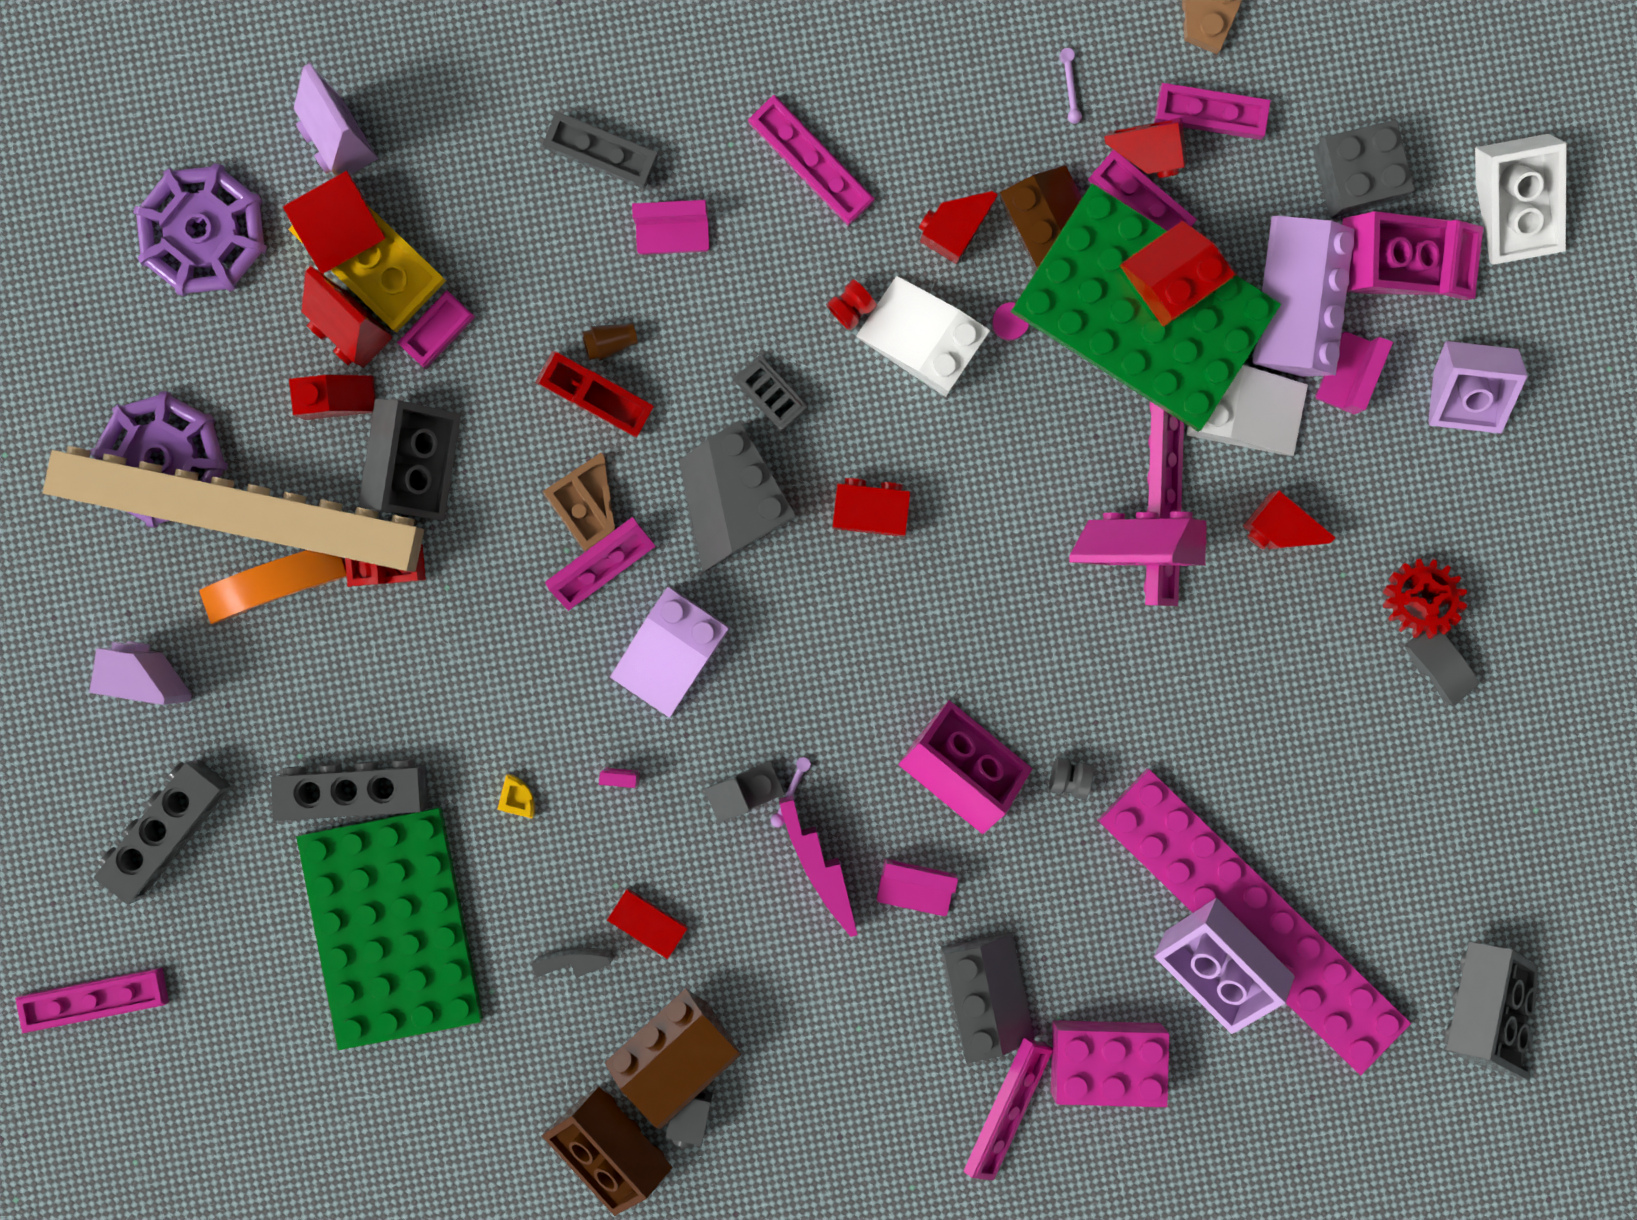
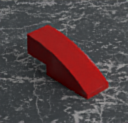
[535,351,654,438]

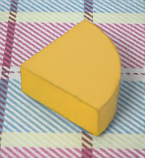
[497,773,535,819]

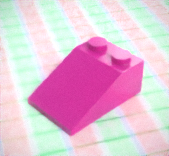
[1343,211,1451,295]

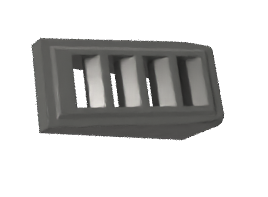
[733,355,808,434]

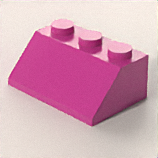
[1069,512,1207,566]
[898,700,1033,834]

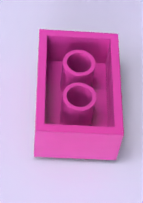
[1051,1020,1169,1107]

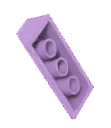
[1253,216,1355,377]

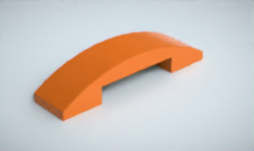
[199,550,347,624]

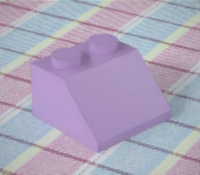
[1428,341,1528,434]
[89,641,192,705]

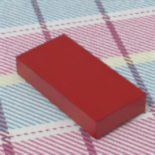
[607,888,688,959]

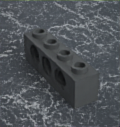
[93,759,232,905]
[271,759,429,821]

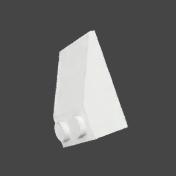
[1475,134,1567,265]
[856,276,990,397]
[1185,365,1308,456]

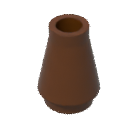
[582,323,638,361]

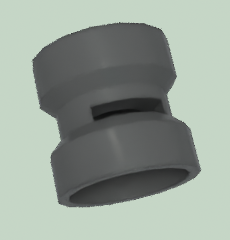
[1049,757,1094,800]

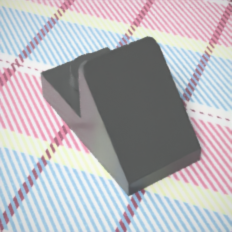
[704,760,785,822]

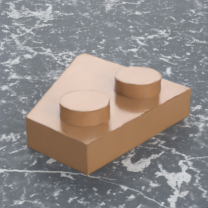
[1182,0,1242,54]
[543,453,615,552]

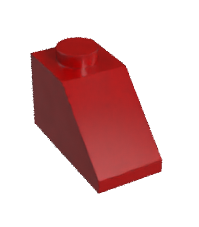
[1104,118,1188,178]
[919,191,998,265]
[289,374,376,420]
[1242,491,1336,550]

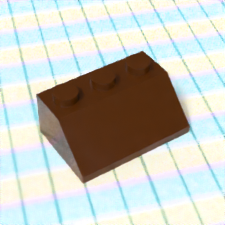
[1000,165,1082,272]
[604,988,742,1130]
[541,1086,673,1216]

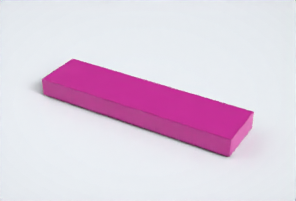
[748,95,875,227]
[15,967,169,1033]
[963,1038,1053,1180]

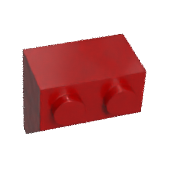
[1120,221,1236,327]

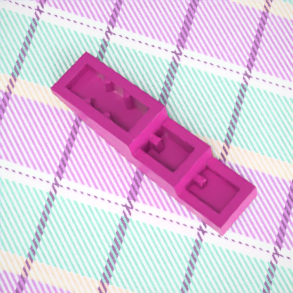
[779,795,858,937]

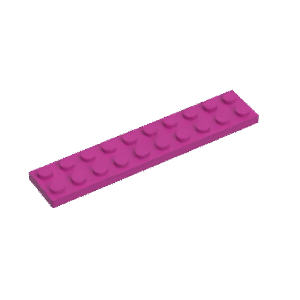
[1097,769,1411,1076]

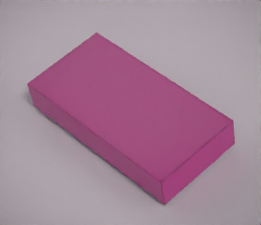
[1439,220,1483,300]
[397,290,475,369]

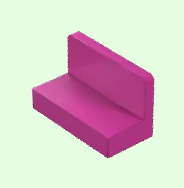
[632,200,710,255]
[1315,332,1393,415]
[876,858,958,916]

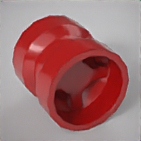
[826,279,877,331]

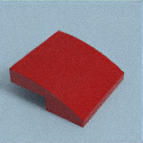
[282,170,386,274]

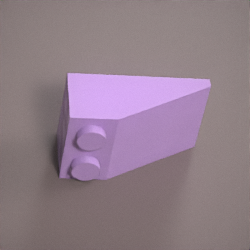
[294,63,378,176]
[610,587,731,718]

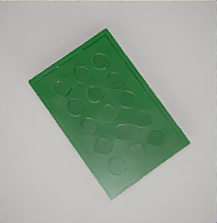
[1010,183,1281,432]
[296,807,483,1051]

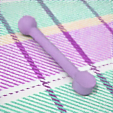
[1060,48,1082,124]
[770,757,811,828]

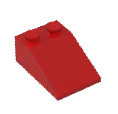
[301,265,394,368]

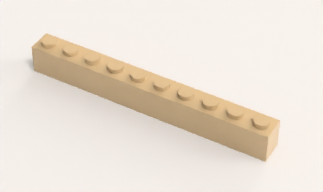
[42,446,424,572]

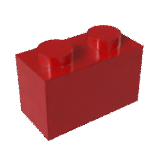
[832,478,910,537]

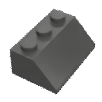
[358,399,461,521]
[941,932,1035,1064]

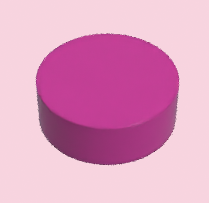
[992,302,1029,341]

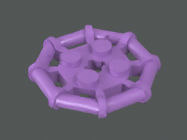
[133,163,267,297]
[90,391,228,528]

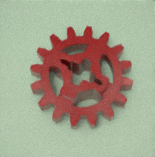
[1382,558,1467,639]

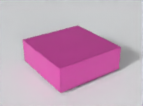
[599,767,640,788]

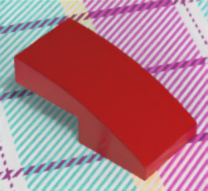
[345,544,426,587]

